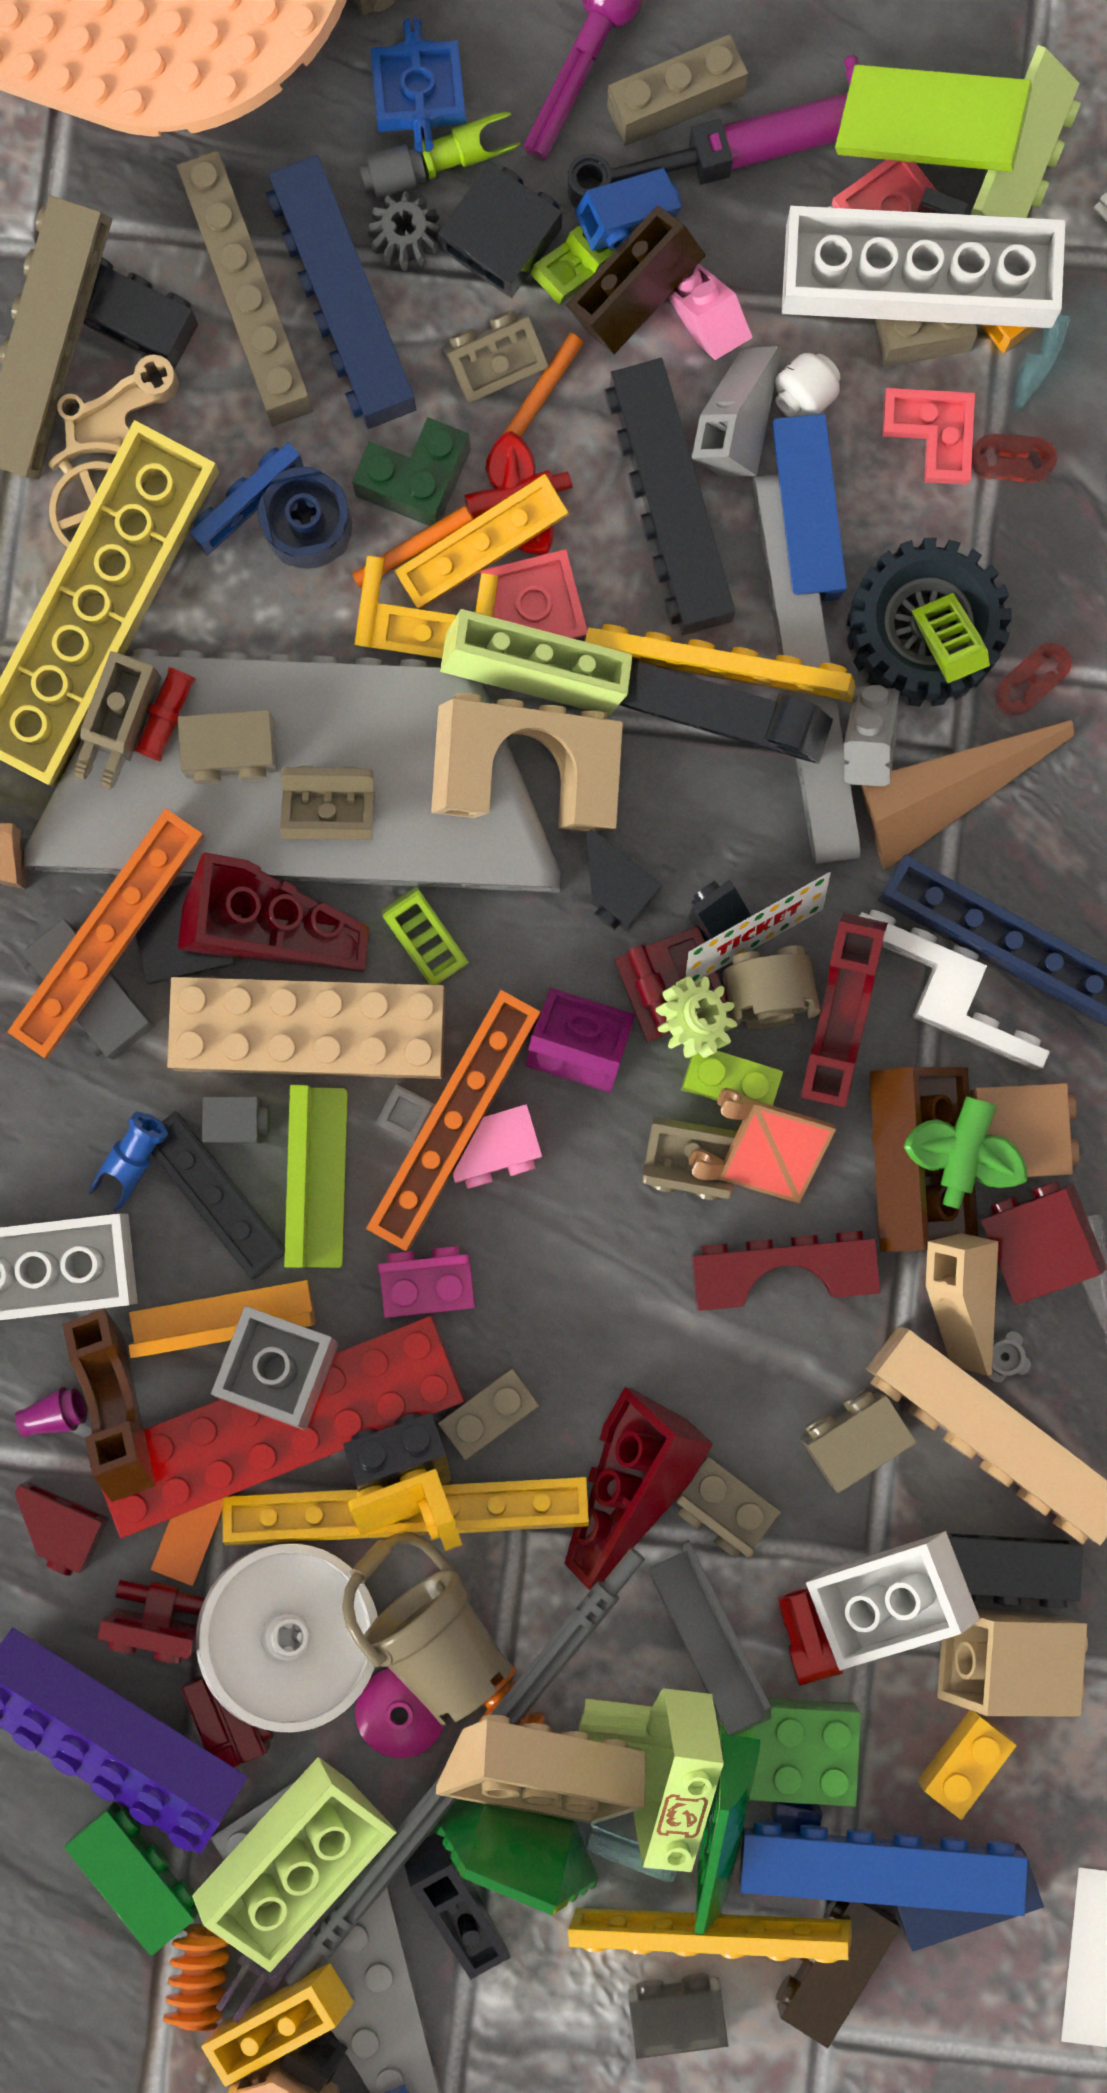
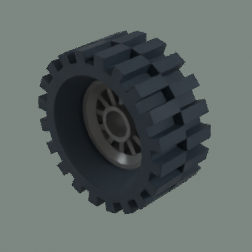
[846,538,1012,707]

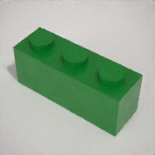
[64,1801,198,1956]

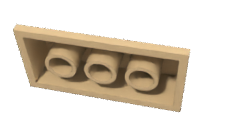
[436,1715,646,1824]

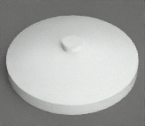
[196,1544,378,1732]

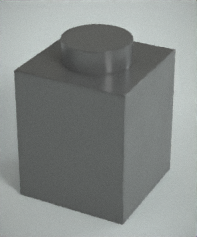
[202,1097,270,1144]

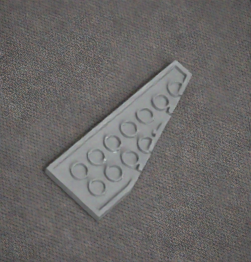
[210,1759,441,2093]

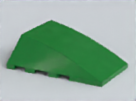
[434,1799,599,1916]

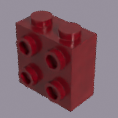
[981,1180,1107,1305]

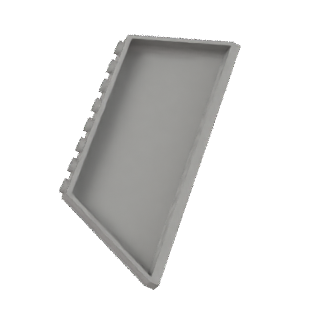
[23,649,561,893]

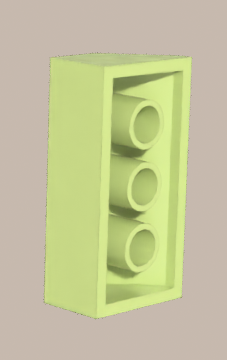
[970,45,1081,218]
[192,1757,397,1972]

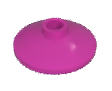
[355,1667,444,1758]

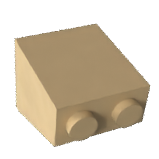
[937,1609,1088,1717]

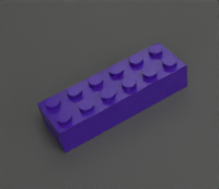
[0,1627,248,1854]

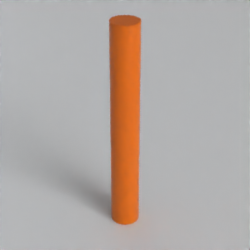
[501,333,584,437]
[352,505,474,588]

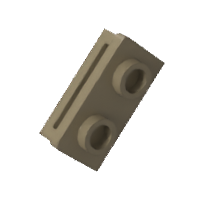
[280,766,375,840]
[642,1116,737,1200]

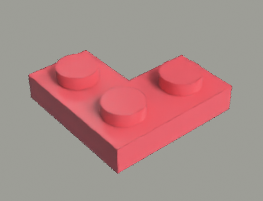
[882,388,975,485]

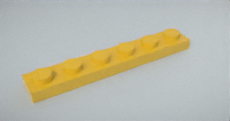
[585,624,856,702]
[568,1907,852,1963]

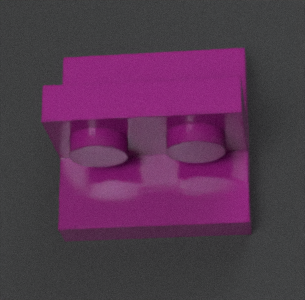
[525,988,635,1093]

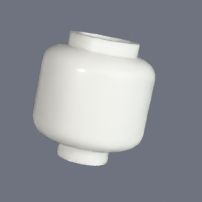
[775,353,841,417]

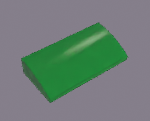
[694,1734,761,1935]

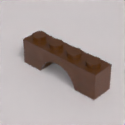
[62,1308,156,1502]

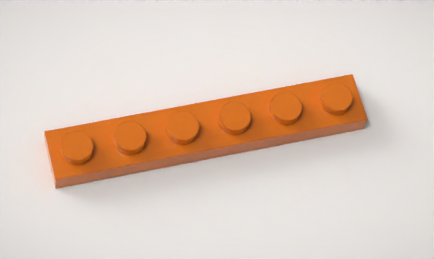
[7,808,205,1059]

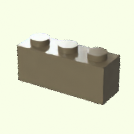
[607,34,748,146]

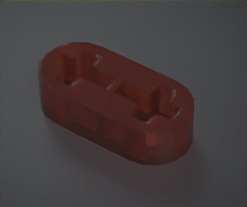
[971,434,1057,482]
[995,643,1072,716]

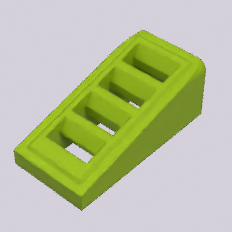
[912,593,990,683]
[380,886,469,985]

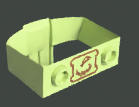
[577,1688,724,1872]

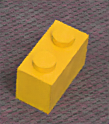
[917,1710,1017,1820]

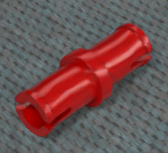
[133,667,196,762]

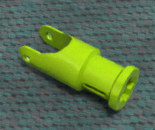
[420,112,521,180]

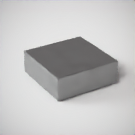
[375,1084,436,1144]

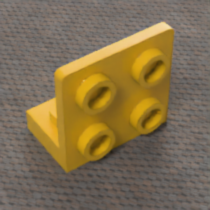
[348,1469,462,1551]

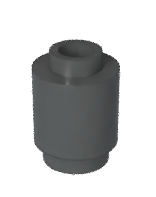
[359,144,427,199]

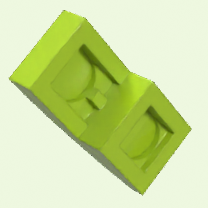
[530,225,616,306]

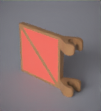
[688,1088,836,1204]

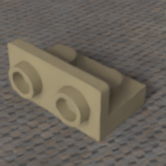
[442,310,549,403]
[676,1455,781,1559]

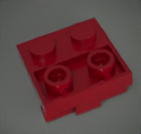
[614,926,727,1043]
[97,1579,205,1663]

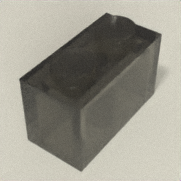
[628,1973,729,2059]

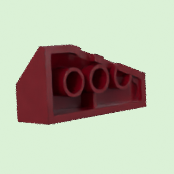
[178,852,369,972]

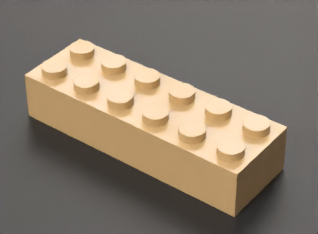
[167,977,446,1079]
[866,1326,1107,1546]

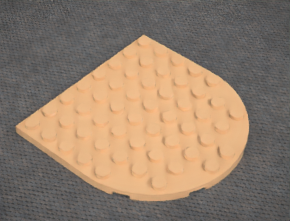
[0,0,347,137]

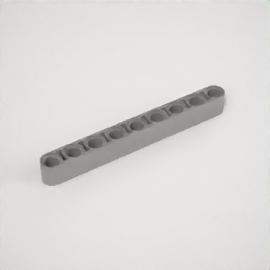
[753,473,860,865]

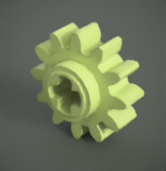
[656,976,737,1058]

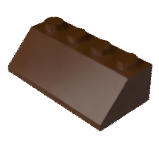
[869,1067,978,1252]

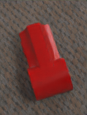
[777,1588,844,1686]

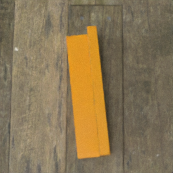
[128,1280,316,1359]

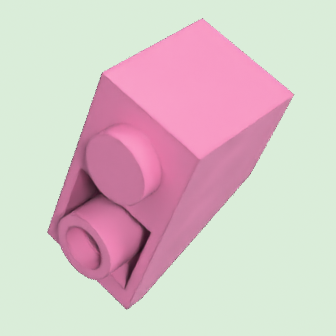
[667,264,753,360]
[453,1104,543,1189]

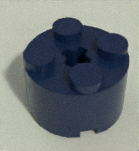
[258,467,352,569]

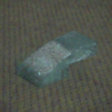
[1012,314,1070,411]

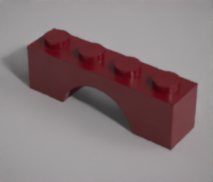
[801,913,888,1107]
[691,1230,881,1311]

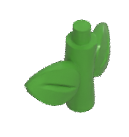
[904,1096,1028,1209]

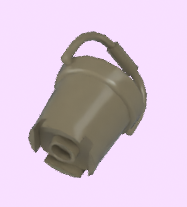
[342,1532,512,1725]

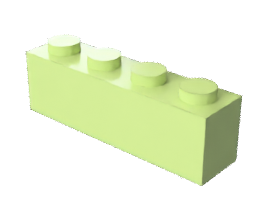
[440,609,633,716]

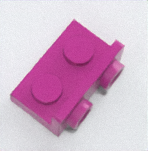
[377,1246,475,1318]

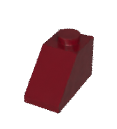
[14,1481,109,1576]

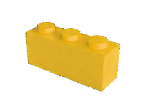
[201,1963,354,2087]

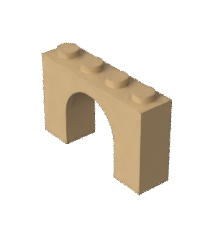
[431,693,623,834]

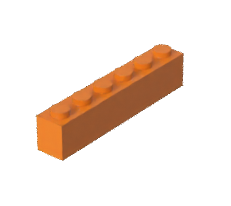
[366,990,541,1251]

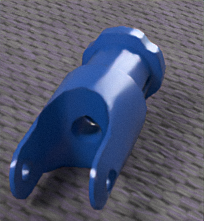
[88,1112,168,1212]

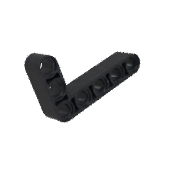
[619,660,833,764]

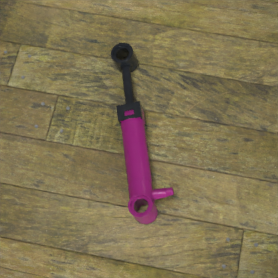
[568,55,860,208]

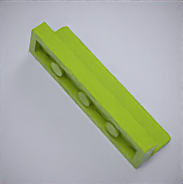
[284,1085,348,1268]

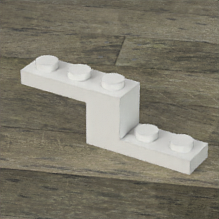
[859,910,1050,1071]

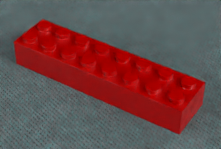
[101,1315,466,1538]

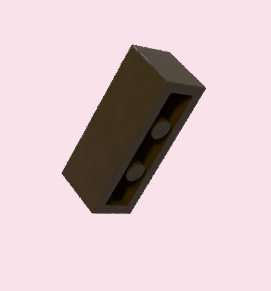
[566,205,706,355]
[775,1901,901,2048]

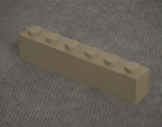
[176,150,313,427]
[0,195,113,479]

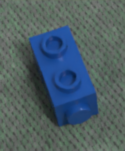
[574,168,682,251]

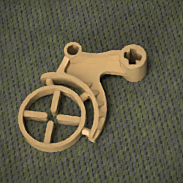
[48,354,179,548]

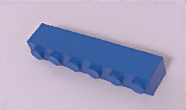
[739,1821,1028,1917]

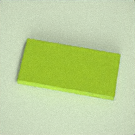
[835,65,1032,172]

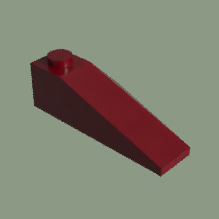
[564,1387,713,1590]

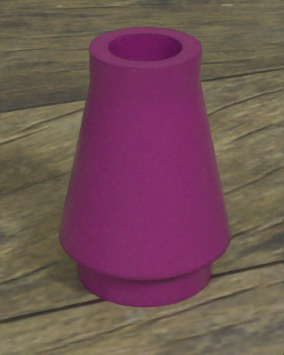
[15,1387,87,1437]

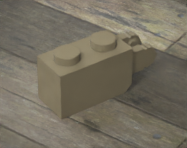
[74,651,162,790]

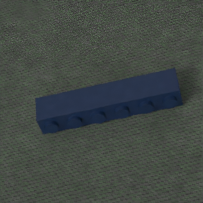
[265,154,417,429]
[878,854,1107,1027]

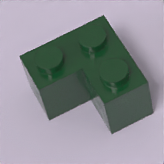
[352,417,471,526]

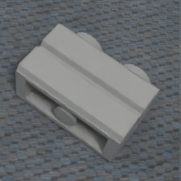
[844,685,900,787]

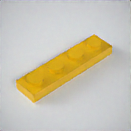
[394,474,570,610]

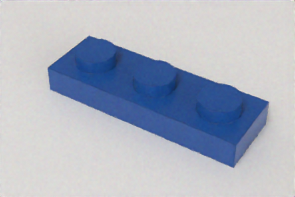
[190,442,304,556]

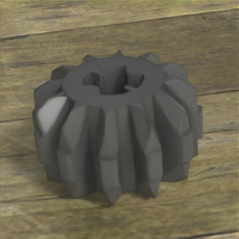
[367,190,442,272]

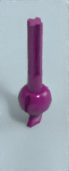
[523,0,643,161]

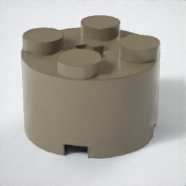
[723,945,821,1030]

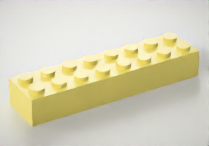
[0,420,219,788]

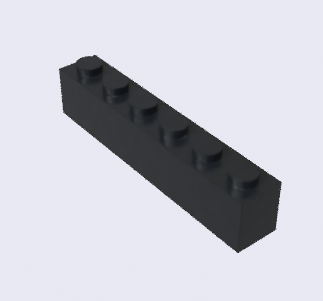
[604,358,736,636]

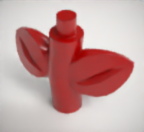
[464,431,573,555]

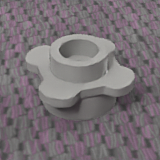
[988,1331,1031,1382]

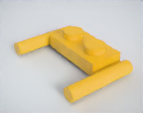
[354,556,499,659]

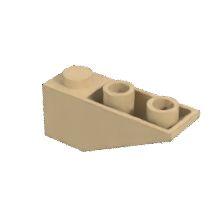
[926,1233,998,1376]

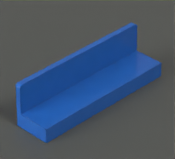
[772,414,847,601]

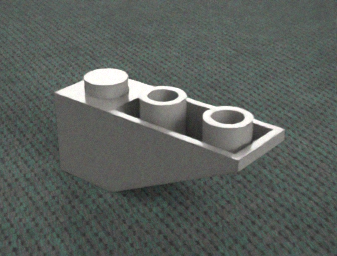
[692,346,782,477]

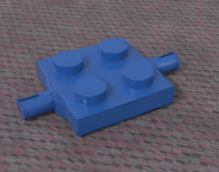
[370,17,466,153]

